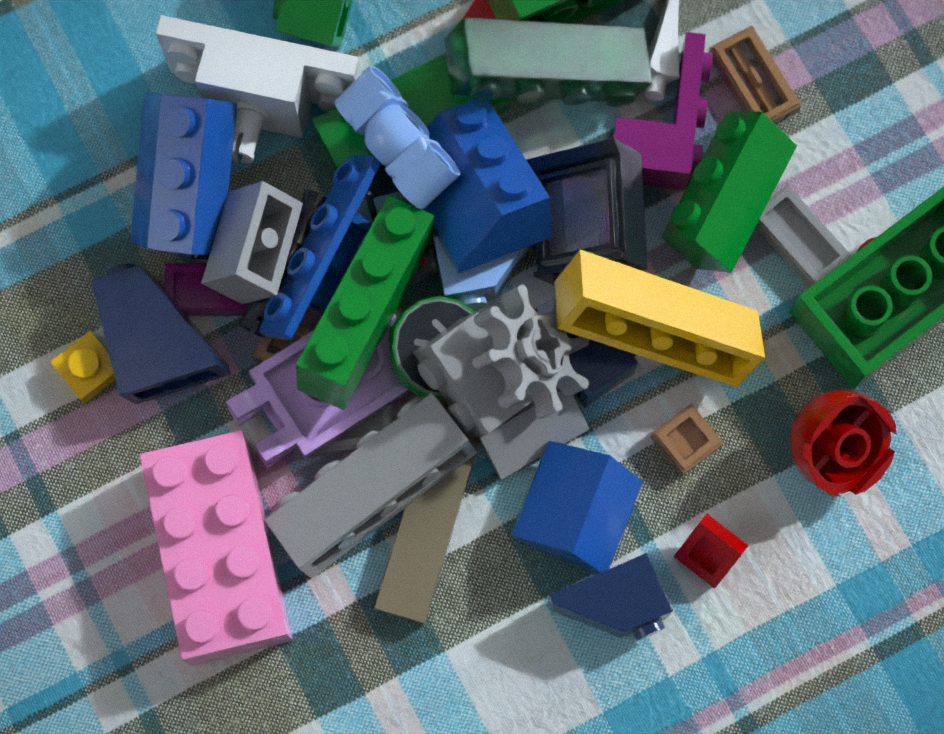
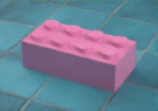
[140,430,293,666]

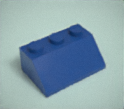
[130,93,237,255]
[421,95,552,274]

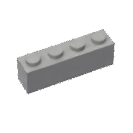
[264,393,477,578]

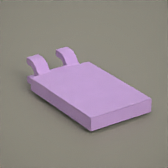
[226,315,412,469]

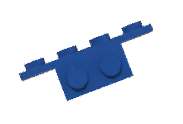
[259,155,381,340]

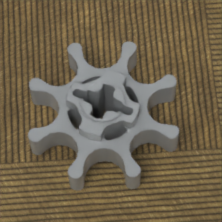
[472,285,589,419]

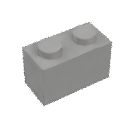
[201,181,303,304]
[413,312,533,438]

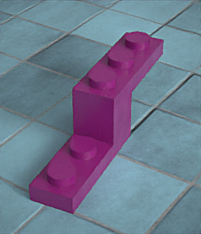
[600,32,713,245]

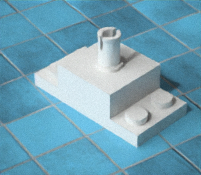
[156,15,361,163]

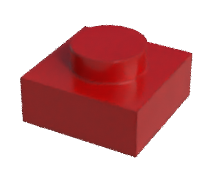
[673,514,749,589]

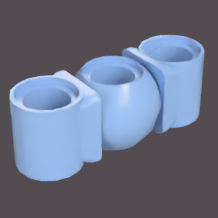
[334,66,461,209]

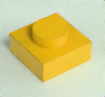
[50,331,115,404]

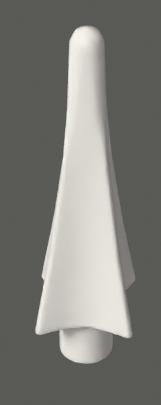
[636,0,680,101]

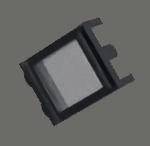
[526,138,648,289]

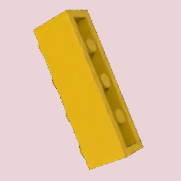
[554,250,765,387]

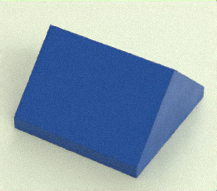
[510,441,643,574]

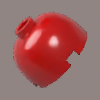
[789,389,897,497]

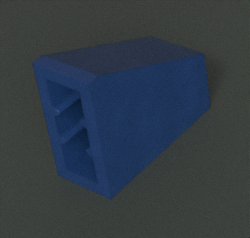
[91,264,231,404]

